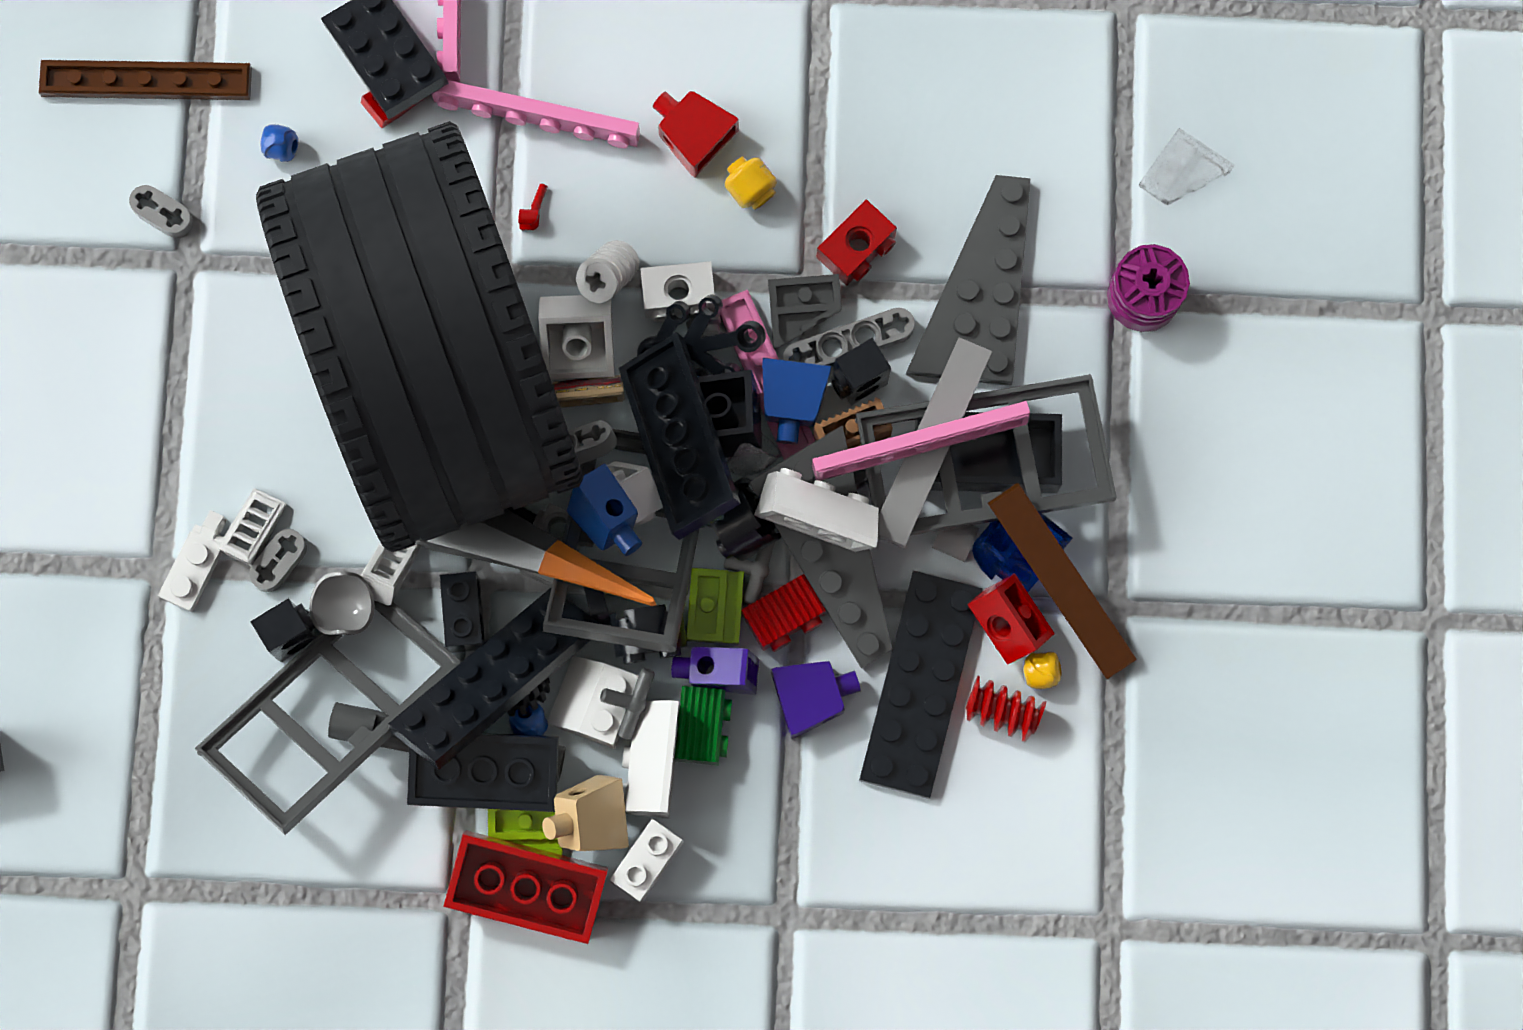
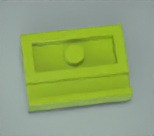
[686,568,744,645]
[488,809,563,855]

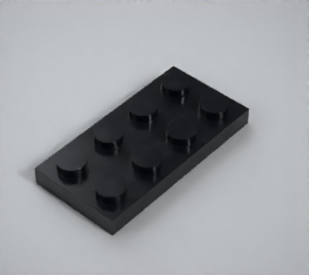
[321,0,449,119]
[407,733,559,812]

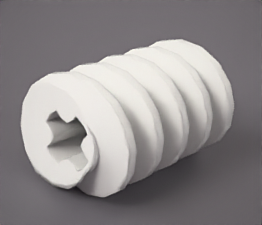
[576,240,640,303]

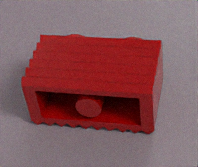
[741,574,826,652]

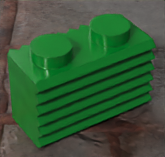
[675,686,732,766]

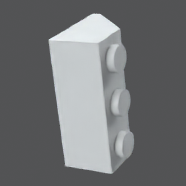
[754,468,879,552]
[622,700,680,818]

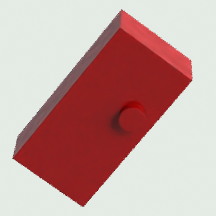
[443,830,608,944]

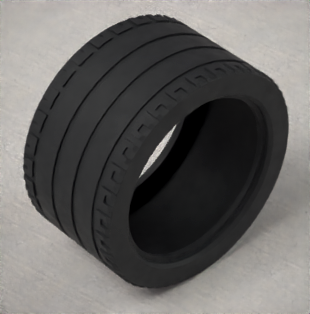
[256,121,583,552]

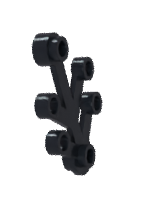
[637,294,766,377]

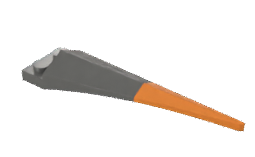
[416,509,657,606]

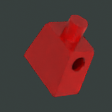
[652,91,739,178]

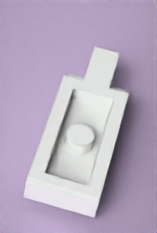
[158,510,227,612]

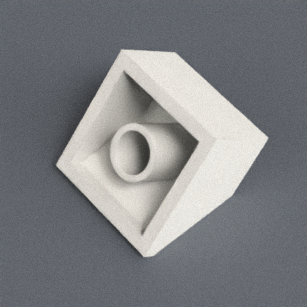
[539,295,615,379]
[548,656,639,749]

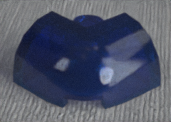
[972,513,1073,592]

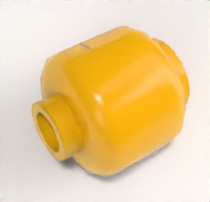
[725,156,777,210]

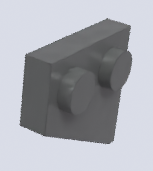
[768,274,842,349]

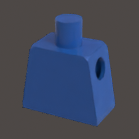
[762,358,831,445]
[567,463,642,556]

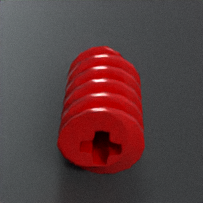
[965,675,1047,742]

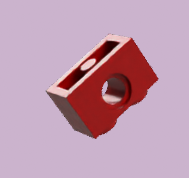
[816,199,897,286]
[967,573,1055,665]

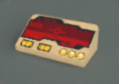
[552,375,625,408]

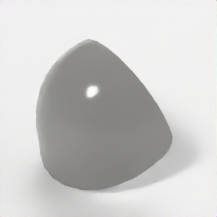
[309,571,375,635]

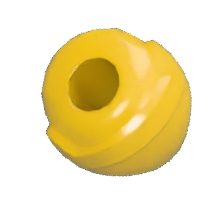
[1023,651,1062,689]

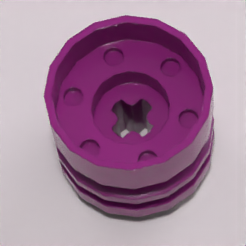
[1107,244,1190,332]

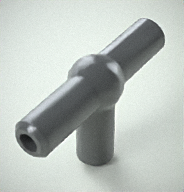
[600,668,655,740]

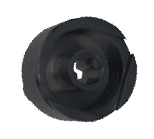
[706,477,781,561]
[609,604,688,664]

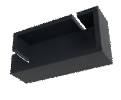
[915,412,1062,493]

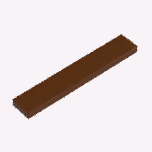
[39,60,252,100]
[988,483,1137,679]

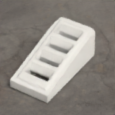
[218,488,287,566]
[360,542,421,605]

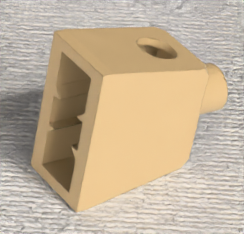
[542,775,629,851]

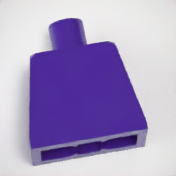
[671,647,759,695]
[771,661,861,739]

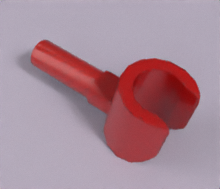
[518,184,548,230]

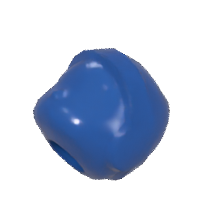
[260,124,299,162]
[509,703,548,736]

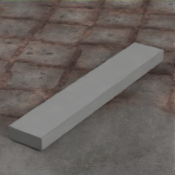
[878,337,992,549]

